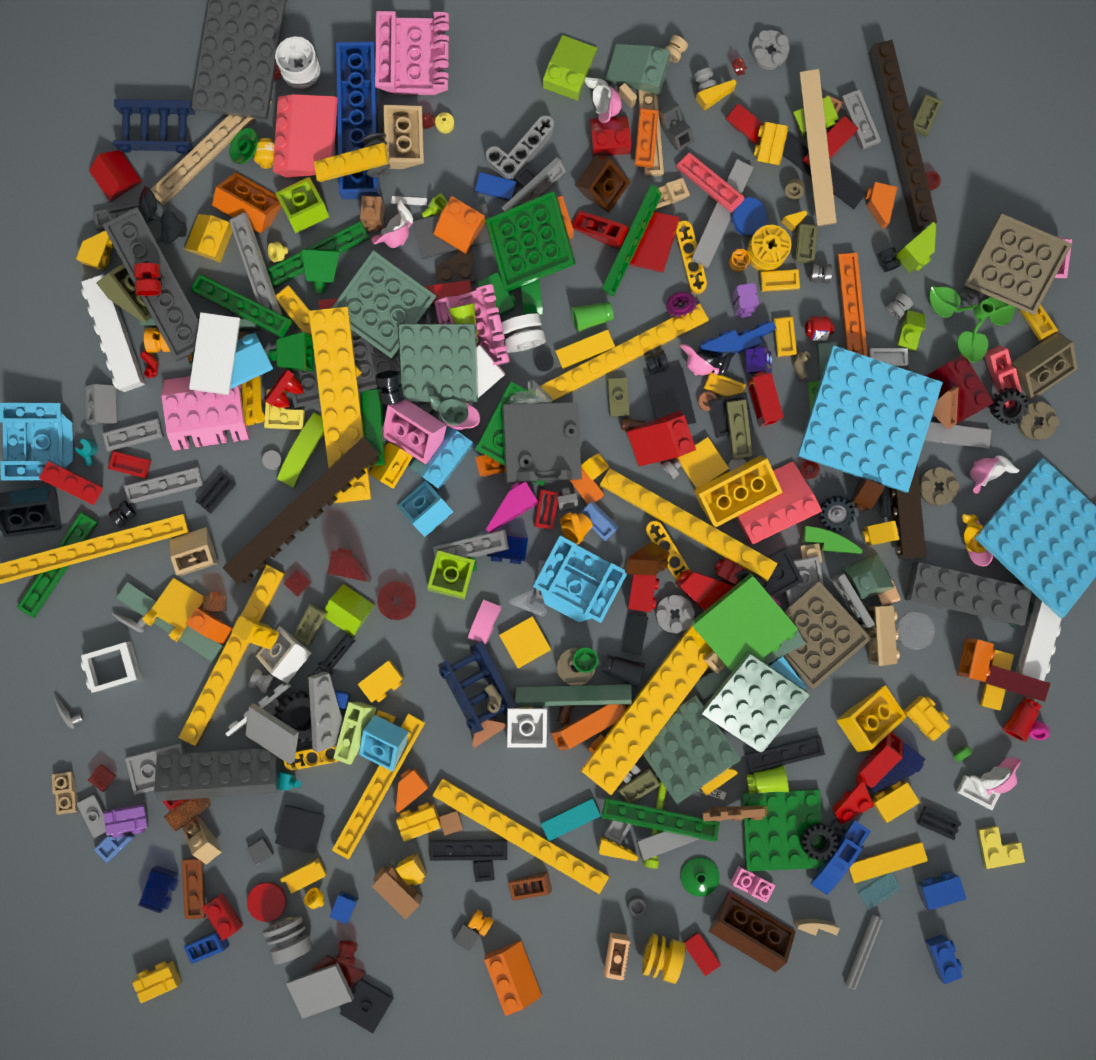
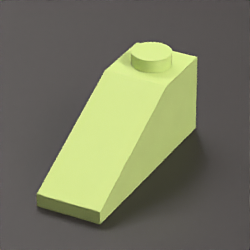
[334,702,377,765]

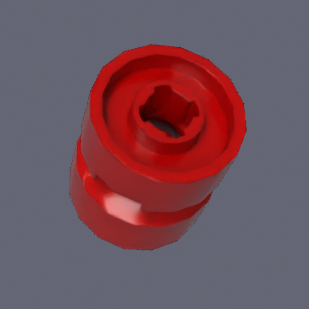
[134,263,162,296]

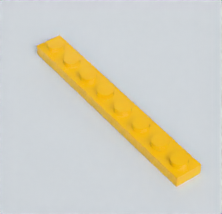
[332,713,426,860]

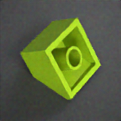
[275,177,329,234]
[896,222,936,273]
[427,550,475,600]

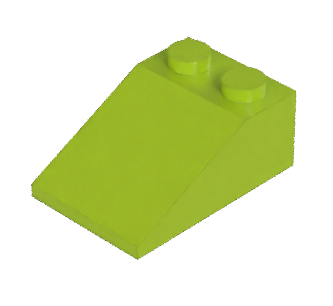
[543,35,598,101]

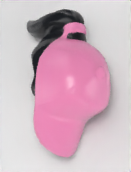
[680,344,735,376]

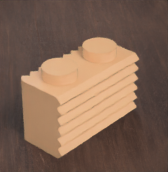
[604,933,630,980]

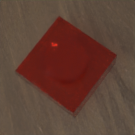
[283,570,311,597]
[88,764,117,792]

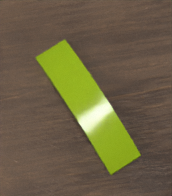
[277,413,324,488]

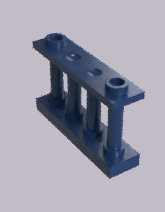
[113,99,195,154]
[438,641,517,734]

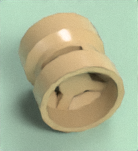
[665,35,688,63]

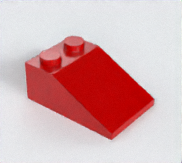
[626,411,696,466]

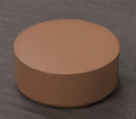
[698,391,717,411]

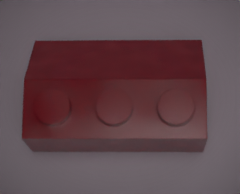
[926,355,994,423]

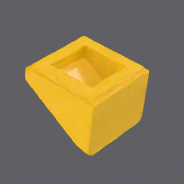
[781,211,807,231]
[581,453,610,480]

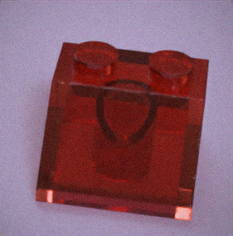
[327,548,371,582]

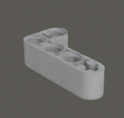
[486,115,554,180]

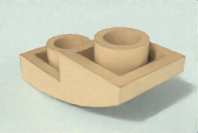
[52,772,78,815]

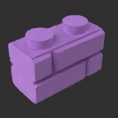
[731,283,759,318]
[103,803,148,838]

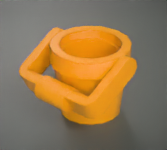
[560,512,593,545]

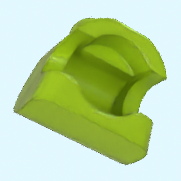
[421,193,448,218]

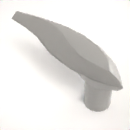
[112,612,146,633]
[54,696,83,729]

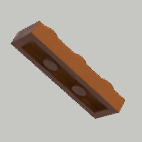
[182,858,206,919]

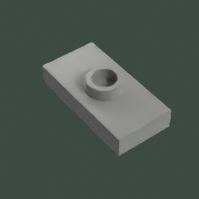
[77,794,106,838]

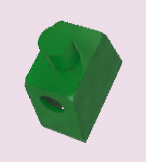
[302,248,339,293]
[268,332,314,372]

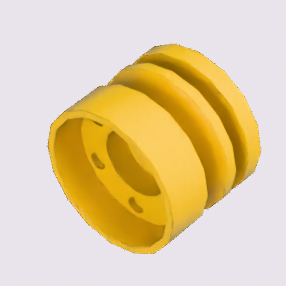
[747,224,792,272]
[642,933,686,984]

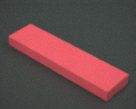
[676,152,744,213]

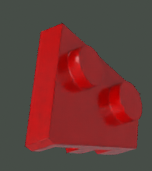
[832,777,874,825]

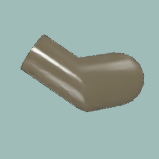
[793,351,810,381]
[484,683,502,713]

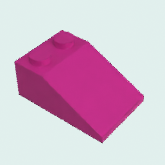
[486,481,538,533]

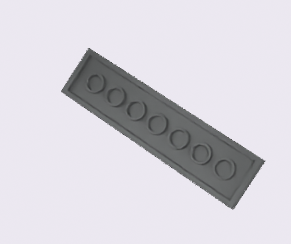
[103,207,199,362]

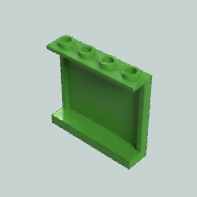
[691,573,798,672]

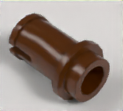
[621,417,645,432]
[557,705,575,724]

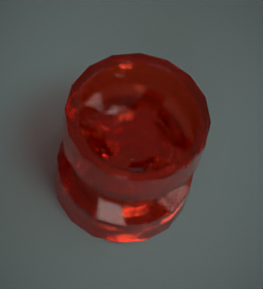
[336,940,358,966]

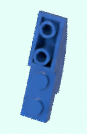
[699,321,776,355]
[810,819,871,895]

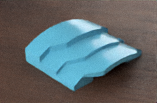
[0,403,73,480]
[533,536,627,623]

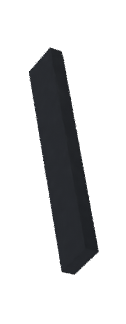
[782,133,866,209]

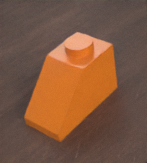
[865,182,897,229]
[186,608,233,645]
[396,768,430,813]

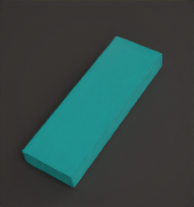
[540,798,601,841]

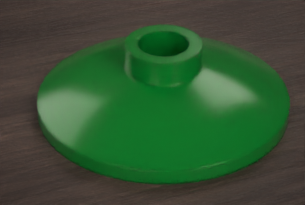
[229,128,259,164]
[681,857,719,897]

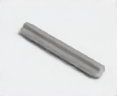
[845,914,883,990]

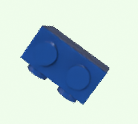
[917,871,966,910]
[925,934,963,984]

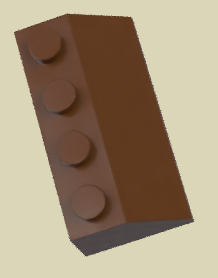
[709,891,796,973]

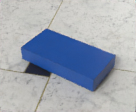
[475,172,516,201]

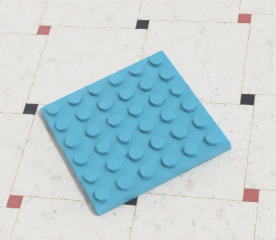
[797,345,943,493]
[975,458,1096,618]

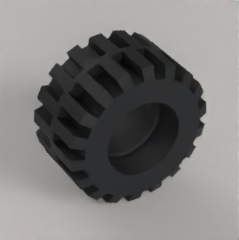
[274,691,312,742]

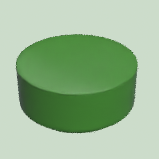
[953,745,973,762]

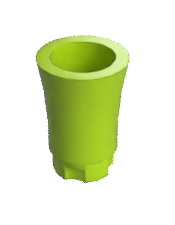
[449,303,479,343]
[746,765,789,794]

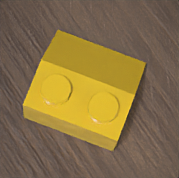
[184,214,233,263]

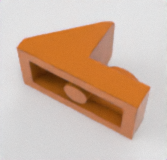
[475,455,505,477]

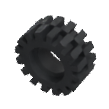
[989,387,1029,425]
[800,823,838,861]

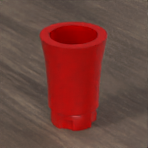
[1001,697,1041,742]

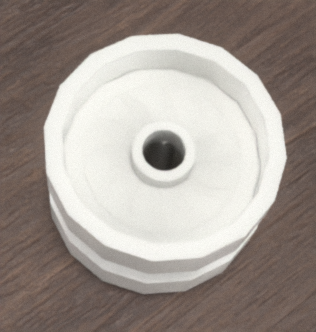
[502,314,546,353]

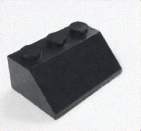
[0,486,61,537]

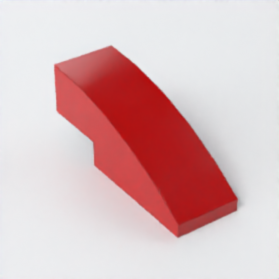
[803,116,859,166]

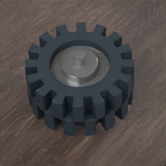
[819,496,855,532]

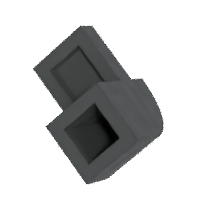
[659,101,694,151]

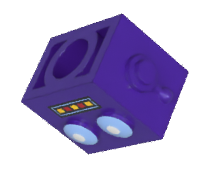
[746,346,772,376]

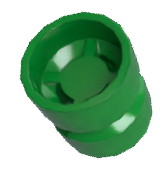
[572,647,598,673]

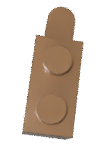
[360,196,386,232]

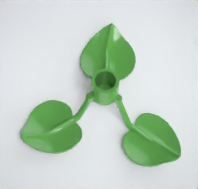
[929,286,1016,363]

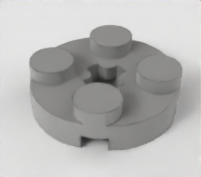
[751,30,790,70]
[656,595,695,633]

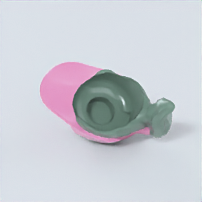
[429,395,480,430]

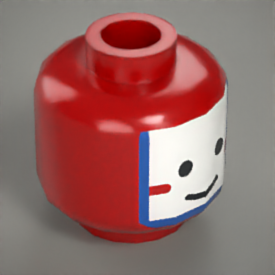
[805,316,834,341]

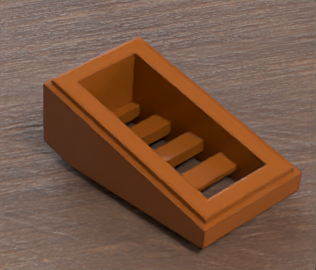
[508,872,552,901]

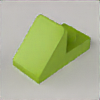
[896,310,926,351]

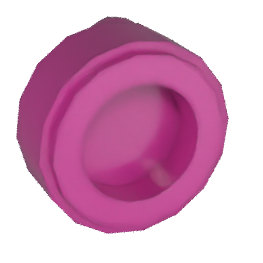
[1029,720,1049,740]

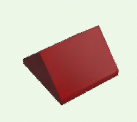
[89,150,142,202]

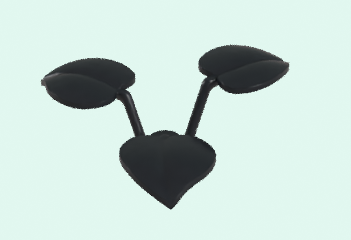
[139,186,187,244]

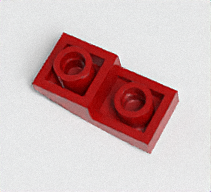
[725,104,764,144]

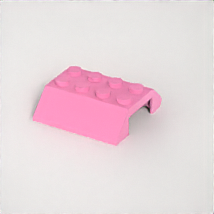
[375,11,449,95]
[434,284,510,365]
[162,376,250,451]

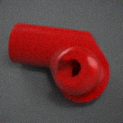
[140,350,159,378]

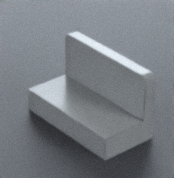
[85,384,117,425]

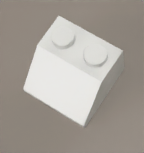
[256,626,311,684]
[507,708,547,747]

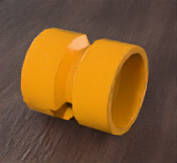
[144,327,171,353]

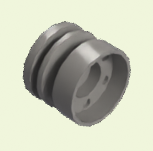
[262,915,313,965]

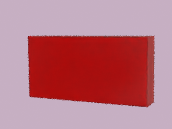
[108,451,152,479]
[684,932,721,976]

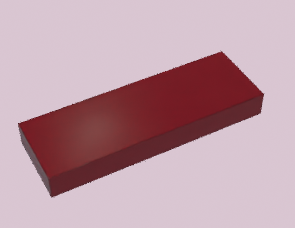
[986,665,1051,702]

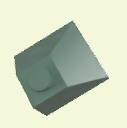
[842,554,894,601]

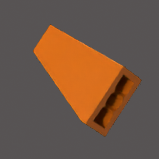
[550,704,627,750]

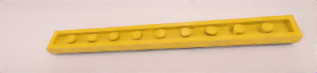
[532,304,709,403]
[600,468,778,581]
[0,514,189,584]
[178,565,285,746]
[432,778,609,894]

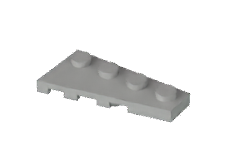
[308,672,343,752]

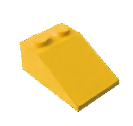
[836,685,907,752]

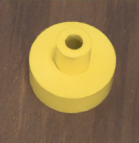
[435,112,455,134]
[268,242,288,262]

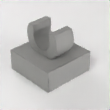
[557,487,578,511]

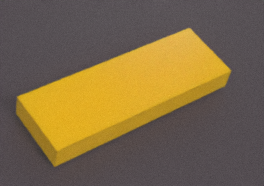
[555,330,615,369]
[980,650,1014,711]

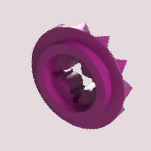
[666,292,696,318]

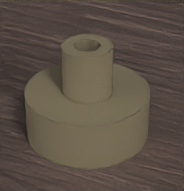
[785,179,805,199]

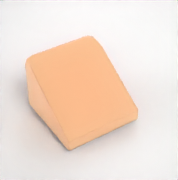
[876,579,900,606]

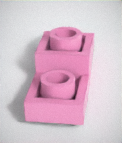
[468,600,501,645]
[730,866,776,903]

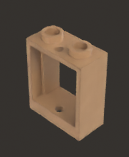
[372,865,423,920]

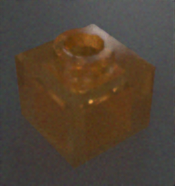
[203,592,227,611]

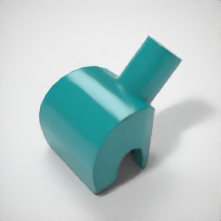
[75,438,98,467]
[278,770,301,790]

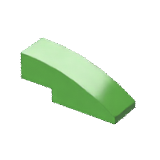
[801,526,862,554]

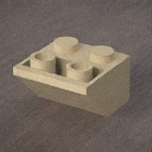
[170,527,219,576]

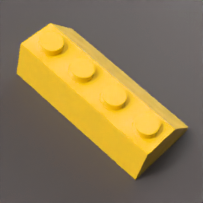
[693,455,783,528]

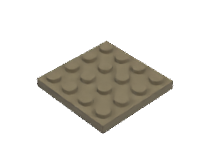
[964,213,1072,315]
[783,580,872,689]

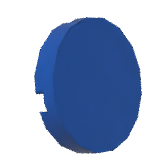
[731,197,767,236]

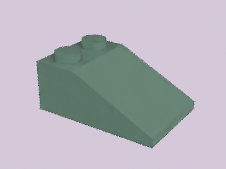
[606,44,670,95]

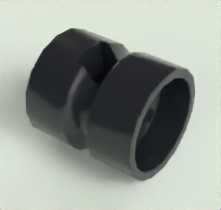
[375,370,404,404]

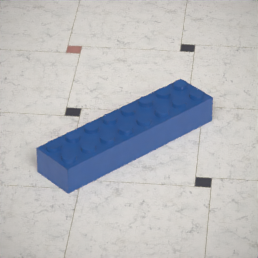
[336,41,380,200]

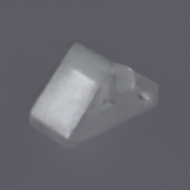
[509,379,552,404]
[509,589,547,617]

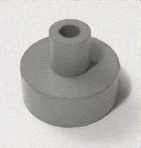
[661,460,682,480]

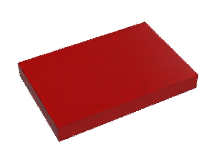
[629,212,680,273]

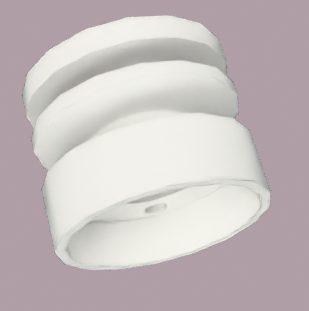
[275,36,321,89]

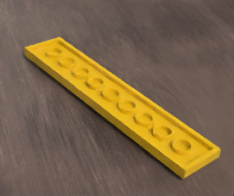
[309,307,372,503]
[580,617,712,795]

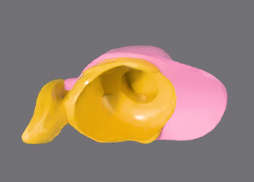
[962,514,993,566]

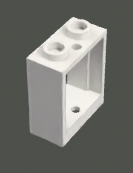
[81,641,142,693]

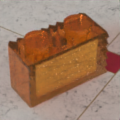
[164,798,211,831]

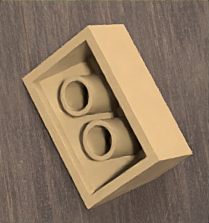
[382,105,424,169]
[866,605,900,666]

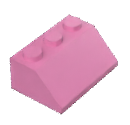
[383,399,447,464]

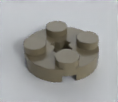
[1018,402,1059,440]
[919,467,959,506]
[557,647,595,686]

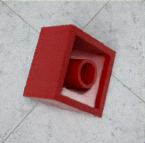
[590,116,631,157]

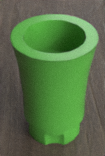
[571,302,614,333]

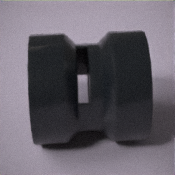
[877,247,902,273]
[644,349,669,374]
[109,501,137,527]

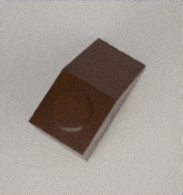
[850,479,885,512]
[625,541,670,575]

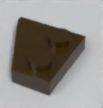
[436,245,476,284]

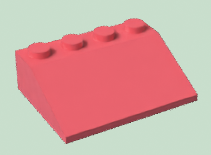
[273,94,338,178]
[736,461,822,545]

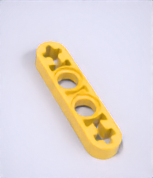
[675,221,707,294]
[646,521,689,581]
[284,745,359,770]

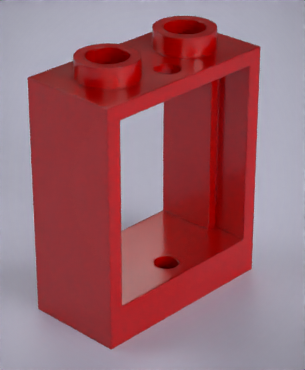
[747,371,784,427]

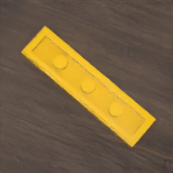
[849,841,928,883]

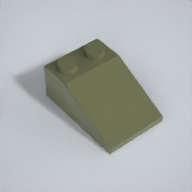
[96,264,152,323]

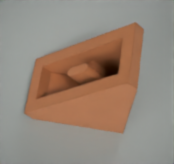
[933,387,959,429]
[472,719,507,748]

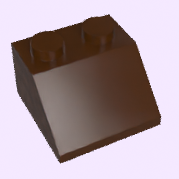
[575,155,630,212]

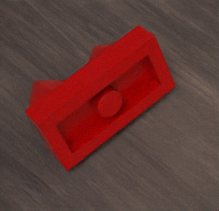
[264,369,304,408]

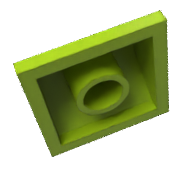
[324,584,375,637]

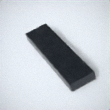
[745,735,825,773]
[430,839,508,861]

